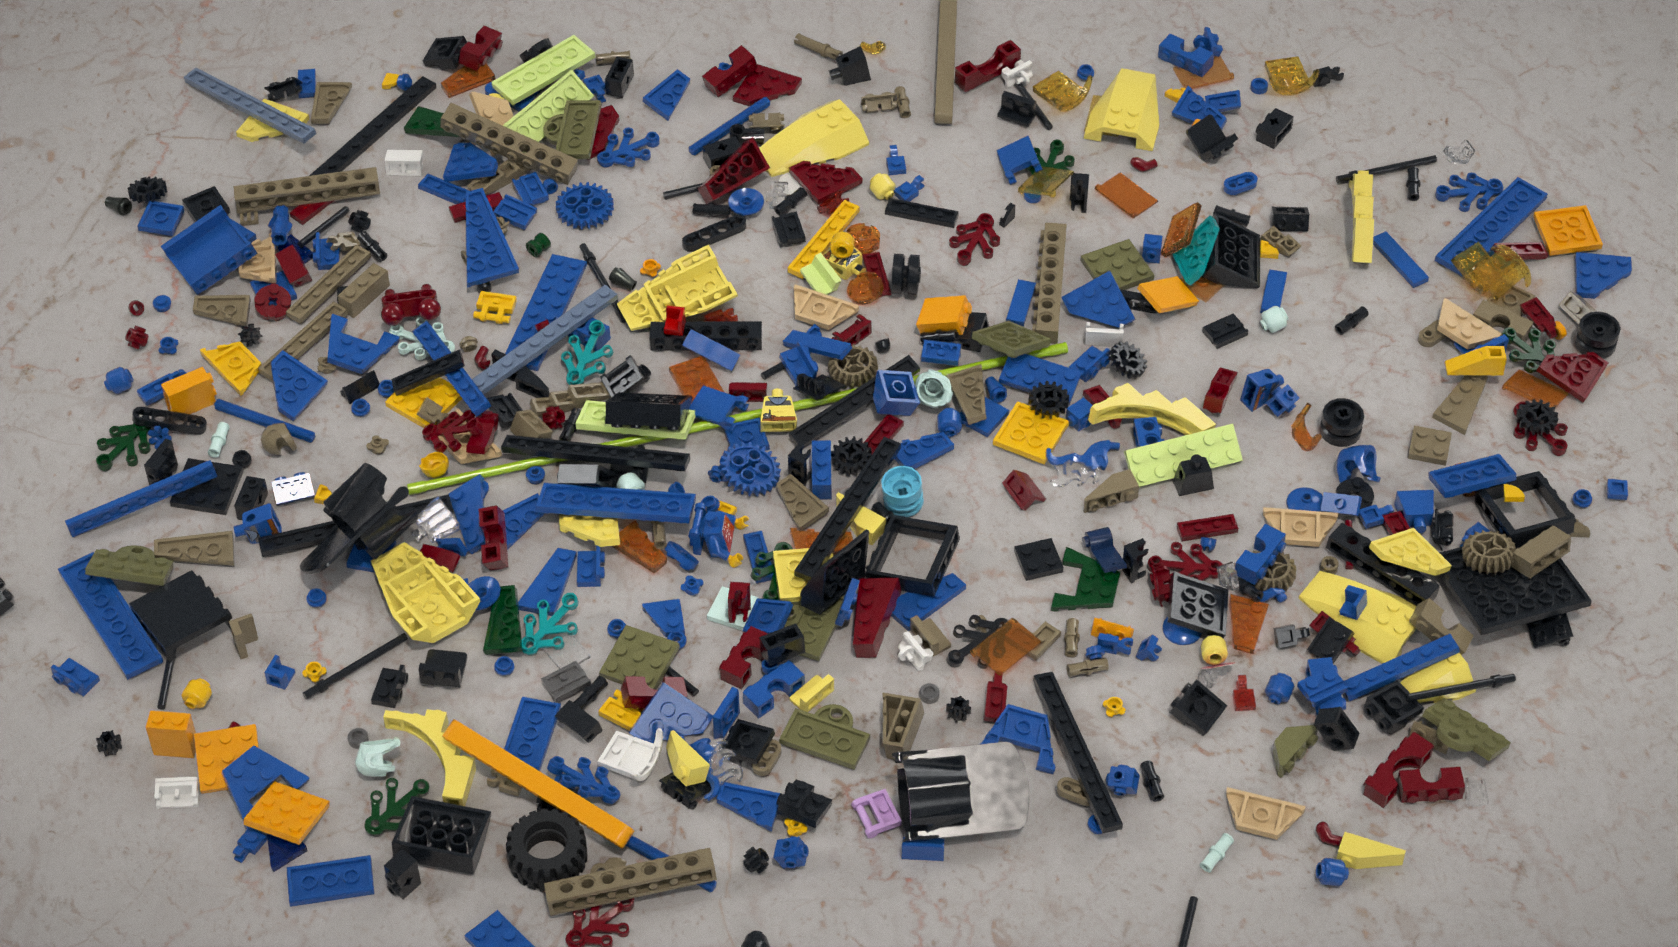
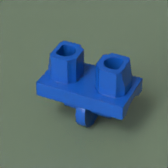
[1193,27,1223,57]

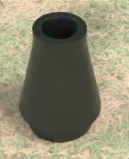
[105,196,132,215]
[609,267,637,291]

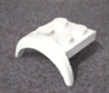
[597,728,663,781]

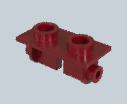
[1150,565,1171,607]

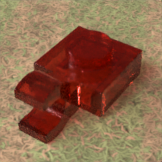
[817,190,849,214]
[704,308,738,321]
[1232,675,1256,711]

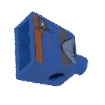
[1240,369,1284,412]
[233,503,282,544]

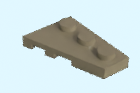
[311,82,352,124]
[193,295,251,326]
[776,474,829,532]

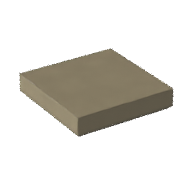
[1487,280,1536,316]

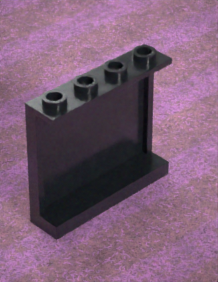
[129,570,232,662]

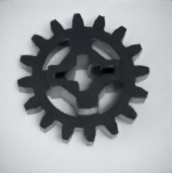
[127,176,168,203]
[1108,341,1147,379]
[1028,381,1069,419]
[1516,399,1558,436]
[831,436,872,476]

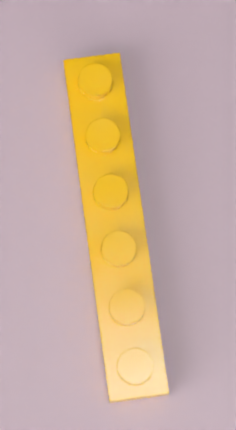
[787,200,860,279]

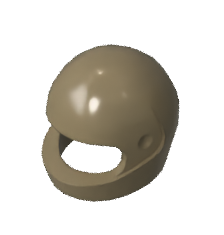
[261,423,297,455]

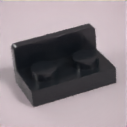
[997,91,1037,127]
[1271,206,1310,232]
[371,665,408,708]

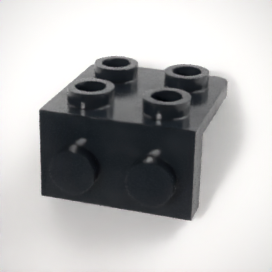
[1186,114,1238,161]
[418,649,468,687]

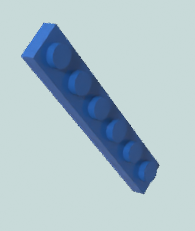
[1343,634,1460,701]

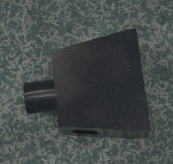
[828,46,871,86]
[1173,454,1214,496]

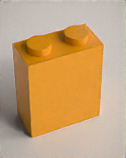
[916,295,972,335]
[161,367,217,414]
[146,710,196,758]

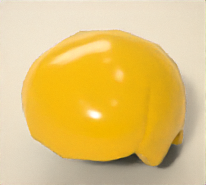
[419,452,449,478]

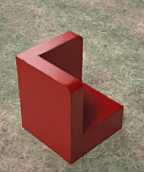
[664,305,686,336]

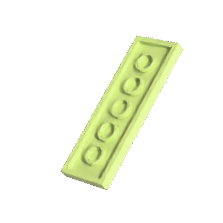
[491,35,596,105]
[502,69,594,153]
[576,400,696,440]
[1124,424,1243,487]

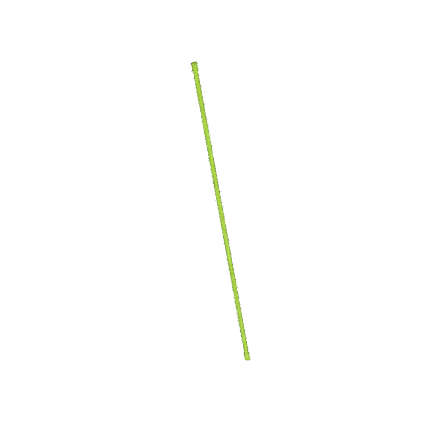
[407,342,1068,495]

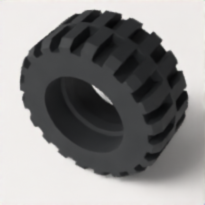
[506,809,588,891]

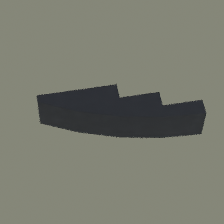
[491,349,550,398]

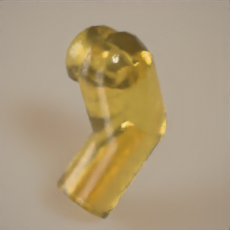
[860,41,886,55]

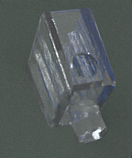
[411,496,460,543]

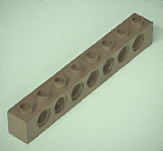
[441,103,578,185]
[233,167,380,214]
[1032,222,1067,344]
[544,848,717,916]

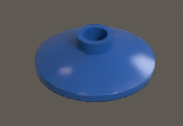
[728,188,764,215]
[1287,487,1323,512]
[468,576,501,610]
[1163,617,1202,645]

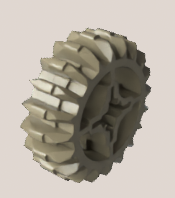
[828,343,878,389]
[1462,530,1516,575]
[1252,550,1297,592]

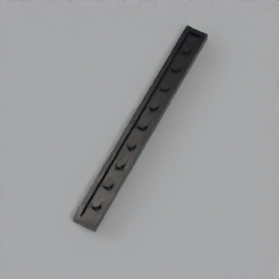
[309,76,436,176]
[501,435,690,472]
[794,437,901,581]
[258,494,454,557]
[1033,671,1123,833]

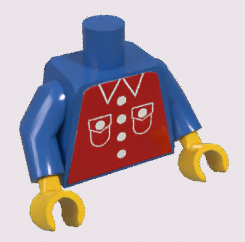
[703,510,749,568]

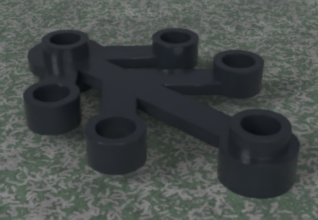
[947,615,1012,669]

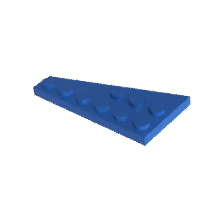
[465,188,519,288]

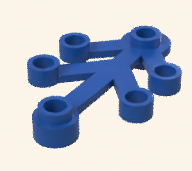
[597,127,660,167]
[1435,172,1504,212]
[547,756,621,804]

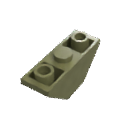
[1273,725,1318,778]

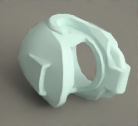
[915,369,953,408]
[355,737,401,777]

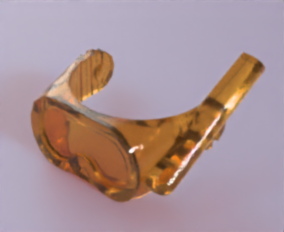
[1291,403,1322,451]

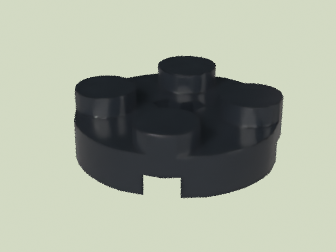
[519,38,553,63]
[1335,477,1374,509]

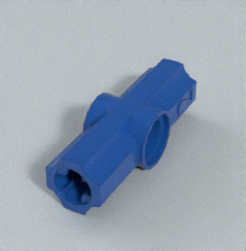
[268,205,292,246]

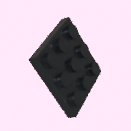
[170,458,244,515]
[1168,572,1229,639]

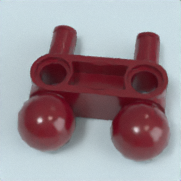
[381,284,441,326]

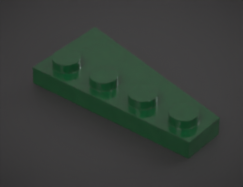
[404,106,463,137]
[483,585,523,655]

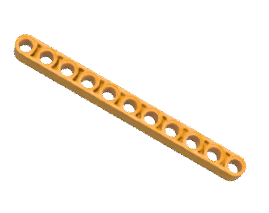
[442,719,635,849]

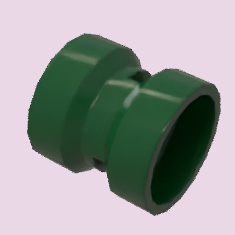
[526,232,551,258]

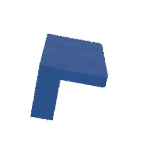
[902,837,945,861]

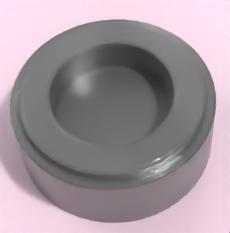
[919,683,940,704]
[348,728,369,749]

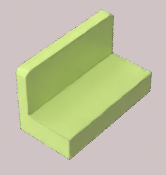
[800,253,842,295]

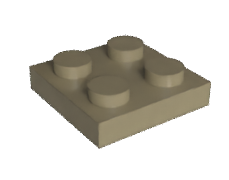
[1408,425,1452,466]

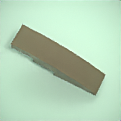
[467,152,531,194]
[530,382,610,417]

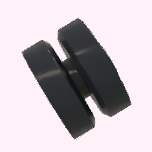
[892,253,921,295]
[1575,312,1621,359]
[1320,398,1365,447]

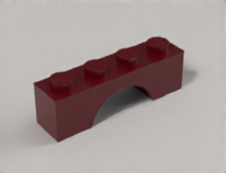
[955,40,1021,92]
[1363,732,1434,809]

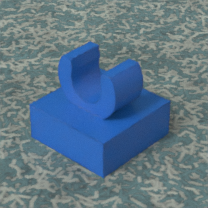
[1136,634,1162,661]

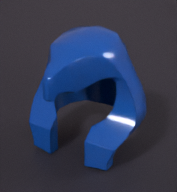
[1337,445,1381,483]

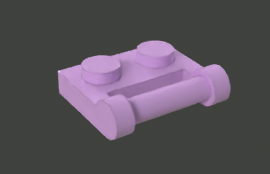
[851,789,902,838]

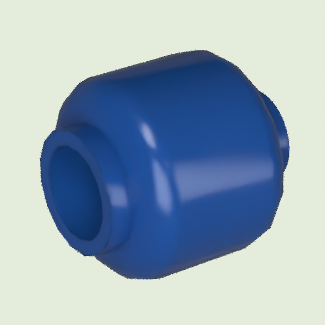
[104,367,134,394]
[937,408,962,437]
[1265,673,1295,704]
[1316,858,1349,886]

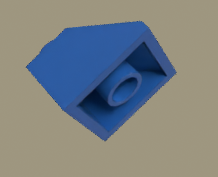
[873,370,920,416]

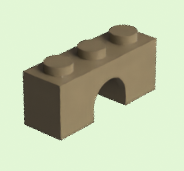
[1473,300,1534,347]
[1409,598,1474,655]

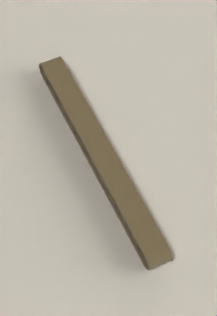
[935,0,957,124]

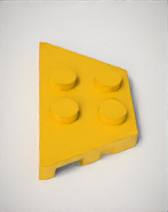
[200,342,261,396]

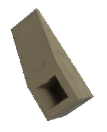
[1083,469,1139,513]

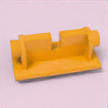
[1091,617,1134,646]

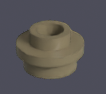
[459,336,478,352]

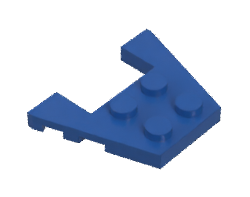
[327,314,400,374]
[980,704,1056,774]
[222,746,310,829]

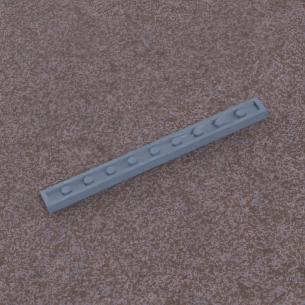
[184,68,317,144]
[472,285,618,395]

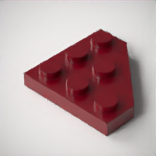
[733,64,802,106]
[587,105,620,160]
[789,161,863,204]
[1536,352,1609,403]

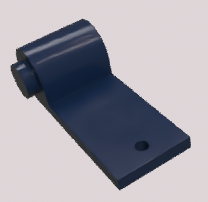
[1082,527,1127,573]

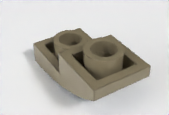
[1260,226,1301,257]

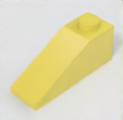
[836,492,886,545]
[666,730,710,786]
[1336,832,1406,869]

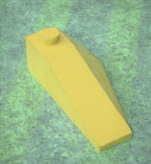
[1400,653,1476,704]

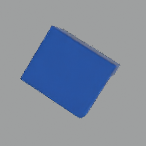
[1339,585,1367,620]
[264,655,296,690]

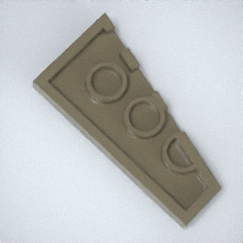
[946,364,987,425]
[1432,375,1488,435]
[154,531,234,566]

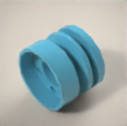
[881,466,924,517]

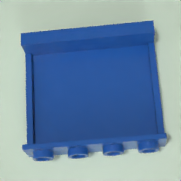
[161,205,258,295]

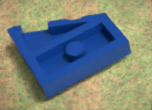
[642,599,685,637]

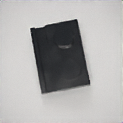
[771,211,806,247]
[1202,313,1248,349]
[486,393,523,428]
[1307,617,1355,664]

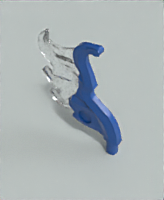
[1045,440,1120,487]
[680,736,743,801]

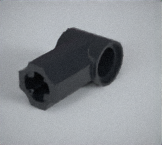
[729,124,764,145]

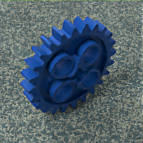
[556,182,614,230]
[718,442,781,496]

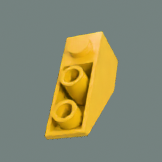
[1445,346,1507,376]

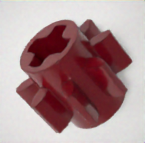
[125,325,149,349]
[542,406,565,429]

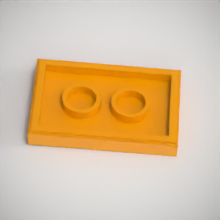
[1137,276,1199,313]

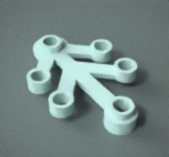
[389,317,455,360]

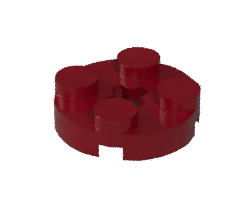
[254,283,291,321]

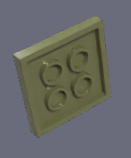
[1080,239,1155,290]
[972,321,1051,358]
[599,625,680,690]

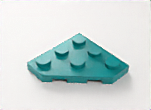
[1171,215,1220,286]

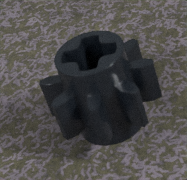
[348,210,371,232]
[238,323,263,347]
[946,696,971,722]
[96,730,122,756]
[743,847,769,874]

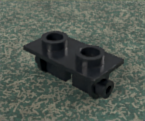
[264,77,303,102]
[340,370,380,404]
[1432,509,1454,551]

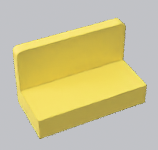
[790,674,834,712]

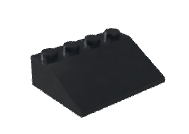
[1202,213,1260,288]
[605,392,692,430]
[800,529,869,615]
[392,796,491,875]

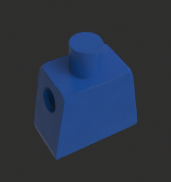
[1394,490,1434,533]

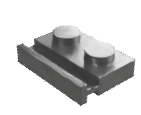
[541,661,591,703]

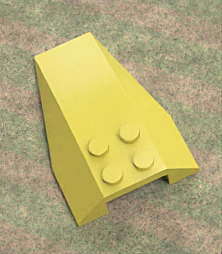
[1084,68,1159,151]
[759,99,869,177]
[617,245,738,331]
[371,542,480,643]
[1299,571,1417,664]

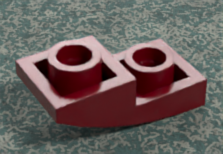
[420,544,461,573]

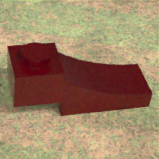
[1203,367,1238,413]
[466,410,498,455]

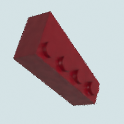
[698,137,770,204]
[853,578,902,658]

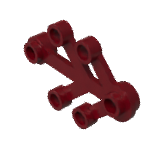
[949,213,1000,266]
[1513,402,1568,456]
[422,410,483,453]
[1147,542,1224,583]
[566,898,634,947]

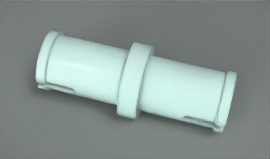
[208,422,230,458]
[1200,833,1234,873]

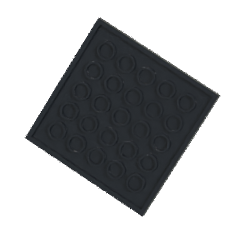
[1439,546,1592,635]

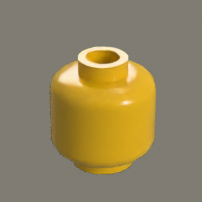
[830,232,855,259]
[181,678,212,709]

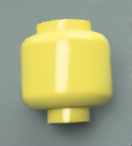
[869,173,896,200]
[1200,635,1228,665]

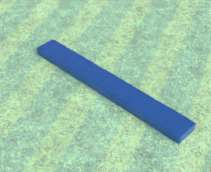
[412,321,492,417]
[65,460,218,537]

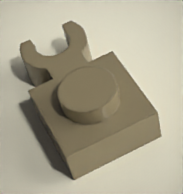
[326,232,361,251]
[417,397,449,428]
[487,769,522,797]

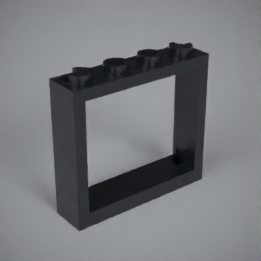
[1475,471,1576,548]
[865,515,960,597]

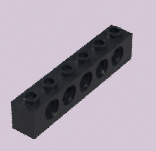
[650,321,762,351]
[1326,523,1440,606]

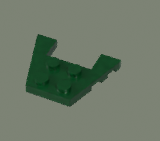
[1051,547,1120,612]

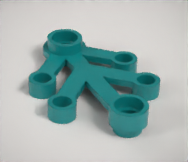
[561,320,614,385]
[522,593,579,655]

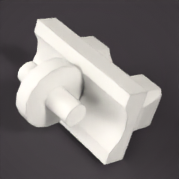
[1002,60,1033,89]
[898,631,933,671]

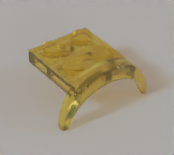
[1264,56,1319,95]
[1033,70,1093,112]
[1451,241,1517,295]
[1472,244,1531,300]

